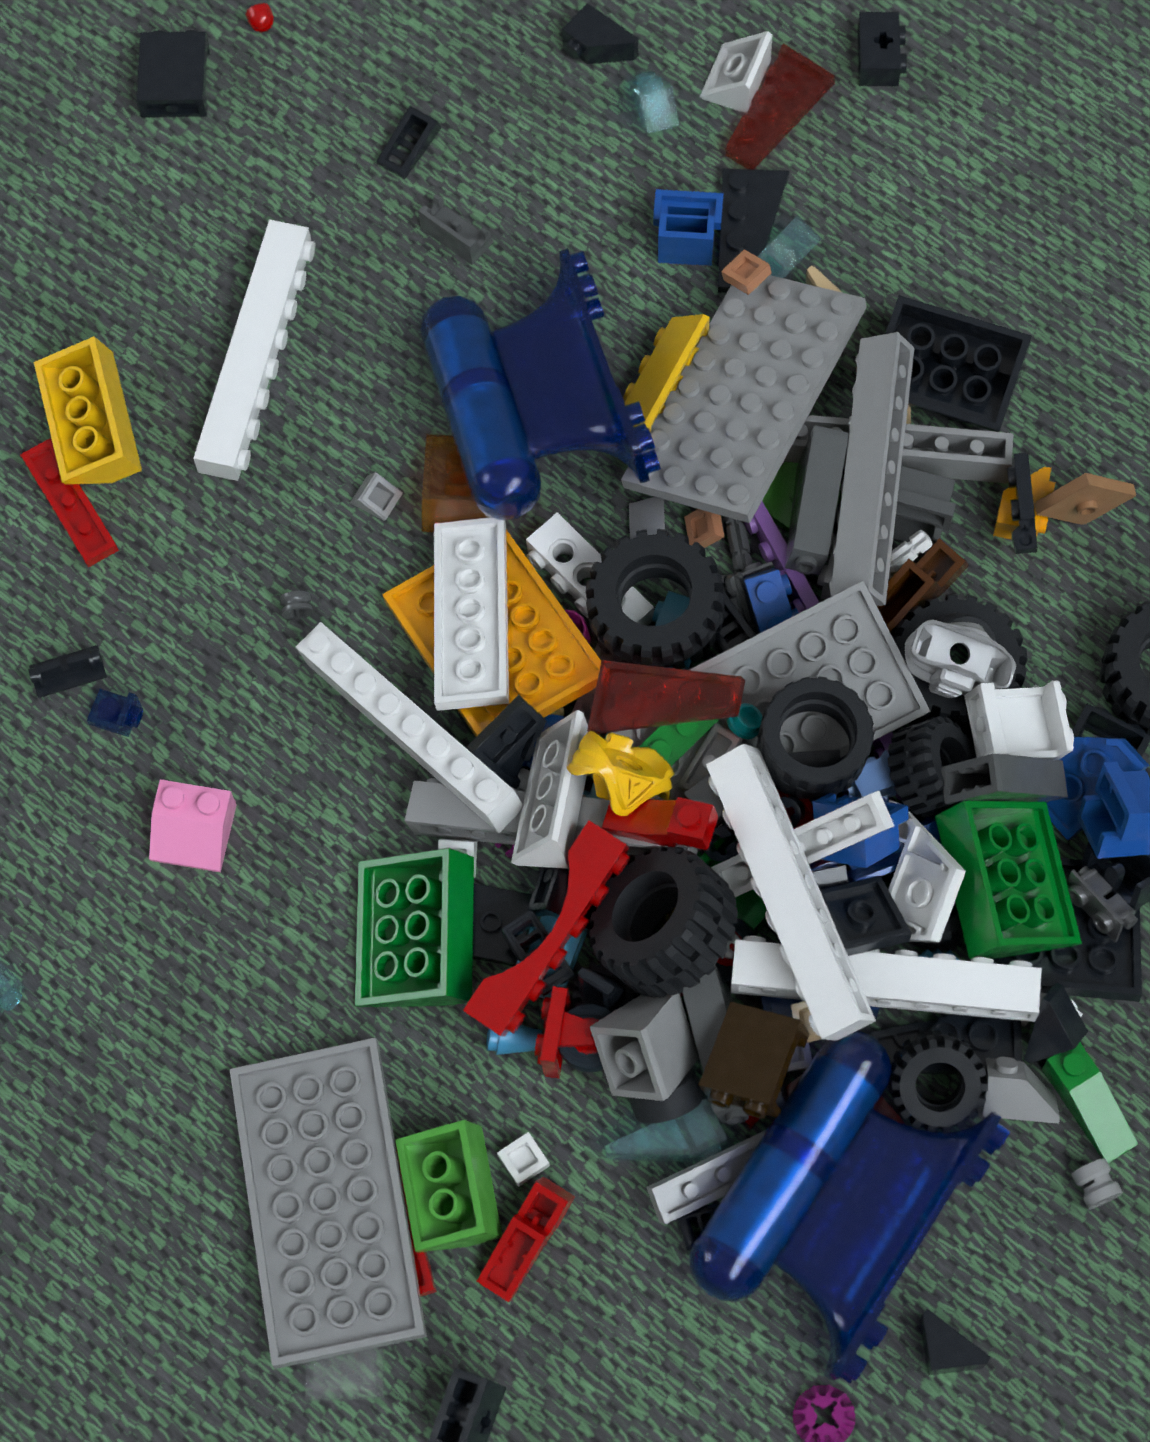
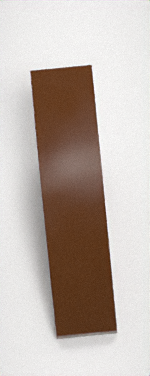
[877,538,969,637]

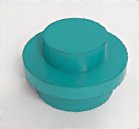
[726,703,763,739]

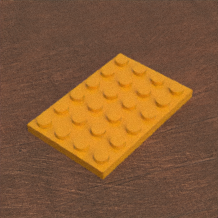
[382,529,611,737]

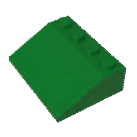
[935,801,1082,959]
[355,848,474,1007]

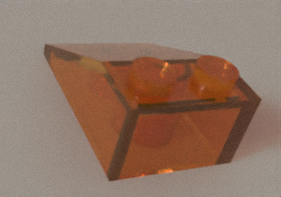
[422,434,494,532]

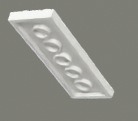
[434,516,509,711]

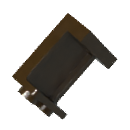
[699,1002,809,1119]

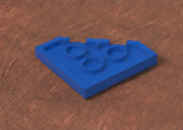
[1046,736,1150,840]

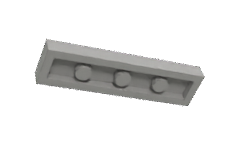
[646,1125,781,1224]

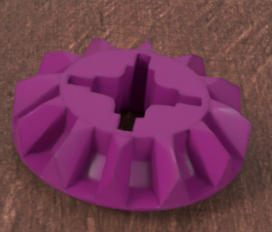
[793,1385,855,1442]

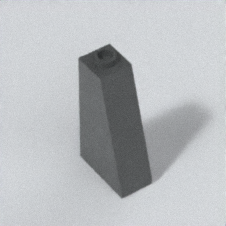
[785,425,849,575]
[941,754,1068,804]
[683,965,750,1124]

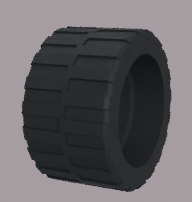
[756,677,874,801]

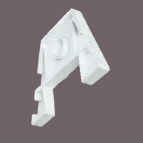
[888,800,966,942]

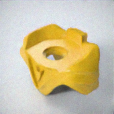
[567,731,675,816]

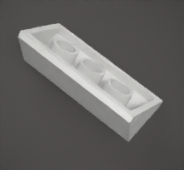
[511,710,590,868]

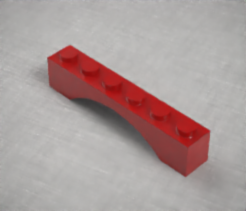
[463,820,630,1037]

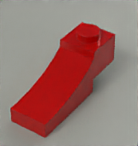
[601,797,718,851]
[476,1176,575,1302]

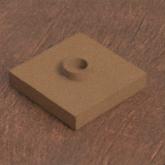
[1034,473,1136,525]

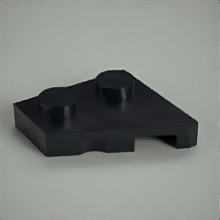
[467,695,546,789]

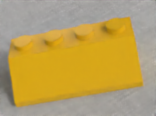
[608,314,710,454]
[34,336,142,484]

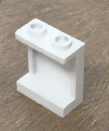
[964,681,1074,760]

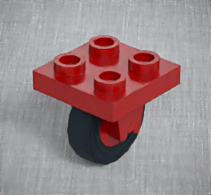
[535,986,612,1079]

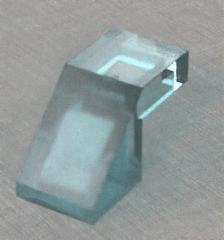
[757,215,822,278]

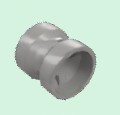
[1071,1158,1123,1210]

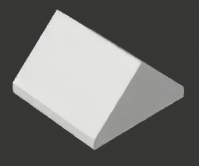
[700,31,772,114]

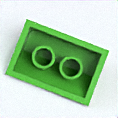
[395,1120,502,1252]

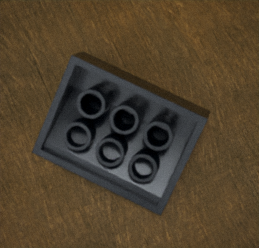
[885,295,1032,432]

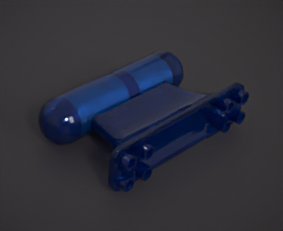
[421,248,661,520]
[689,1031,1011,1384]

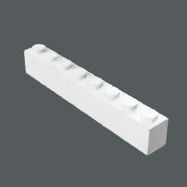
[193,220,315,481]
[296,622,523,834]
[706,744,876,1041]
[731,936,1042,1022]

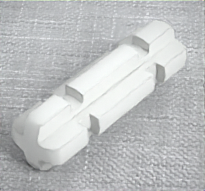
[889,530,933,579]

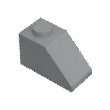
[981,1057,1060,1124]

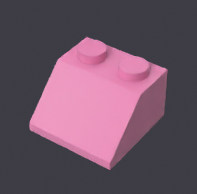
[149,779,236,873]

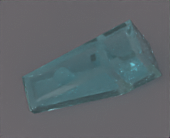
[604,1098,728,1162]

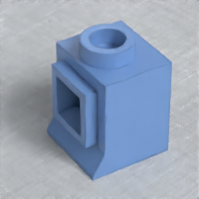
[842,750,896,798]

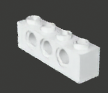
[526,513,654,626]

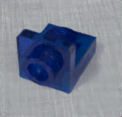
[87,689,143,737]

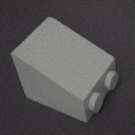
[590,994,700,1101]

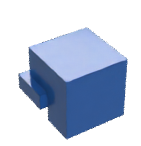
[653,189,723,266]
[1077,762,1150,859]
[813,793,909,868]

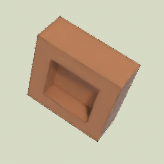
[721,249,772,295]
[684,509,724,548]

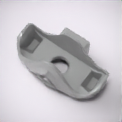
[905,620,1016,698]

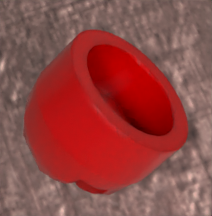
[245,3,274,33]

